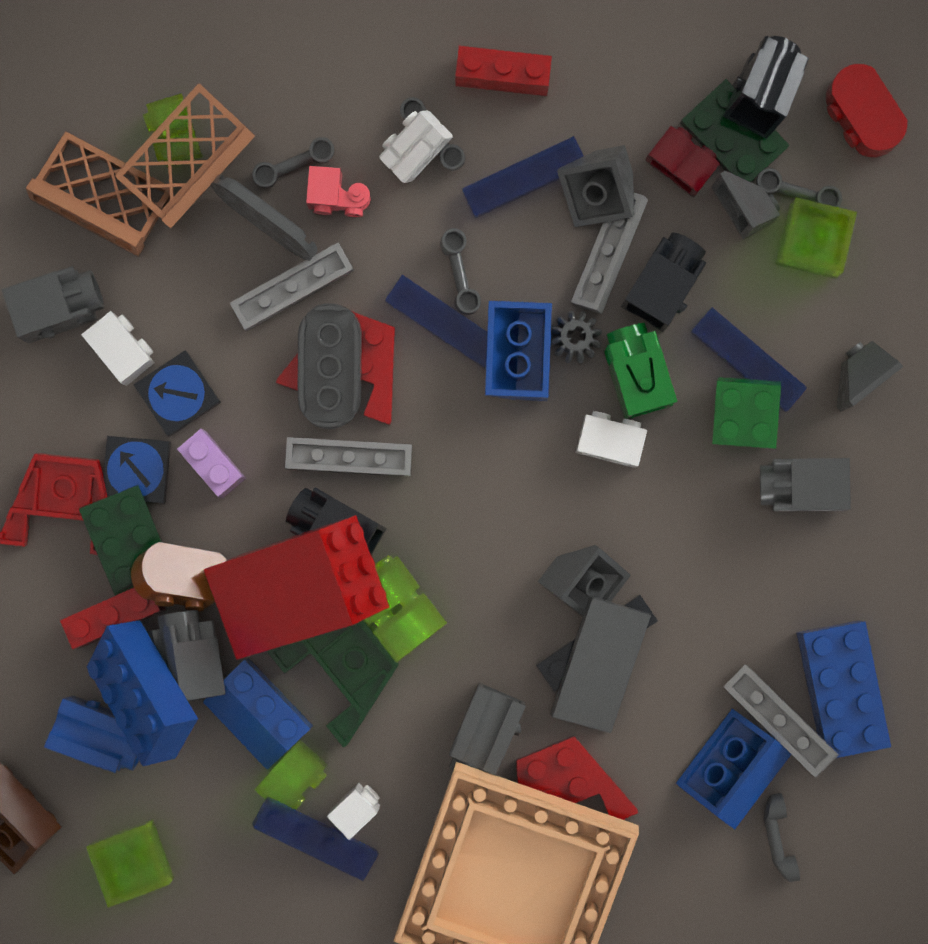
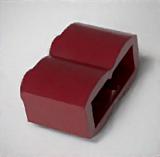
[645,126,720,197]

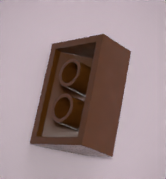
[0,762,62,875]

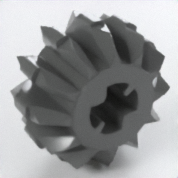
[550,311,602,364]

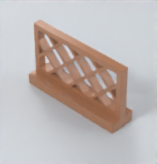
[115,83,255,228]
[26,131,174,257]

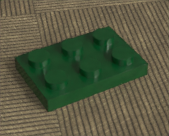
[680,79,790,182]
[79,484,162,596]

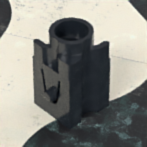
[723,36,809,139]
[621,232,706,332]
[286,487,387,555]

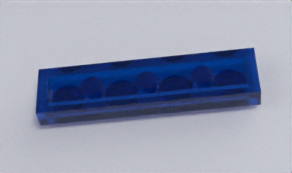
[462,136,584,219]
[385,275,487,370]
[691,307,807,412]
[252,796,379,881]

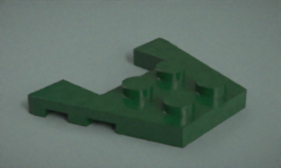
[267,620,399,748]

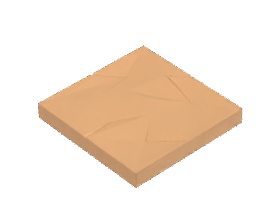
[393,762,639,944]

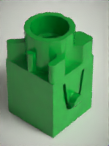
[604,323,678,419]

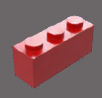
[455,46,552,96]
[60,588,166,650]

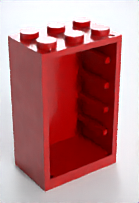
[203,515,389,660]

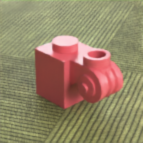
[306,166,371,217]

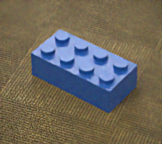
[86,620,198,766]
[796,621,891,758]

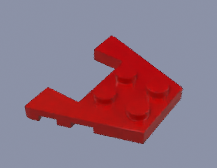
[276,312,395,426]
[0,453,107,555]
[516,736,638,820]

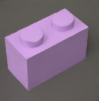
[177,429,246,499]

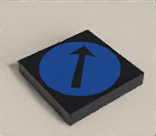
[133,350,221,437]
[103,436,171,504]

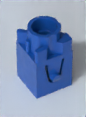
[44,695,139,773]

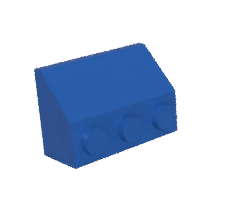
[485,301,552,401]
[203,658,313,770]
[675,709,791,830]

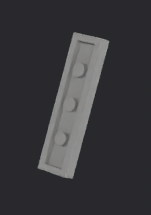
[571,193,648,314]
[230,242,354,331]
[285,437,412,477]
[724,664,839,778]

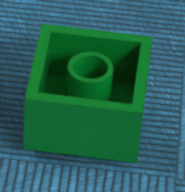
[712,377,782,449]

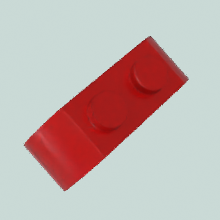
[826,64,908,157]

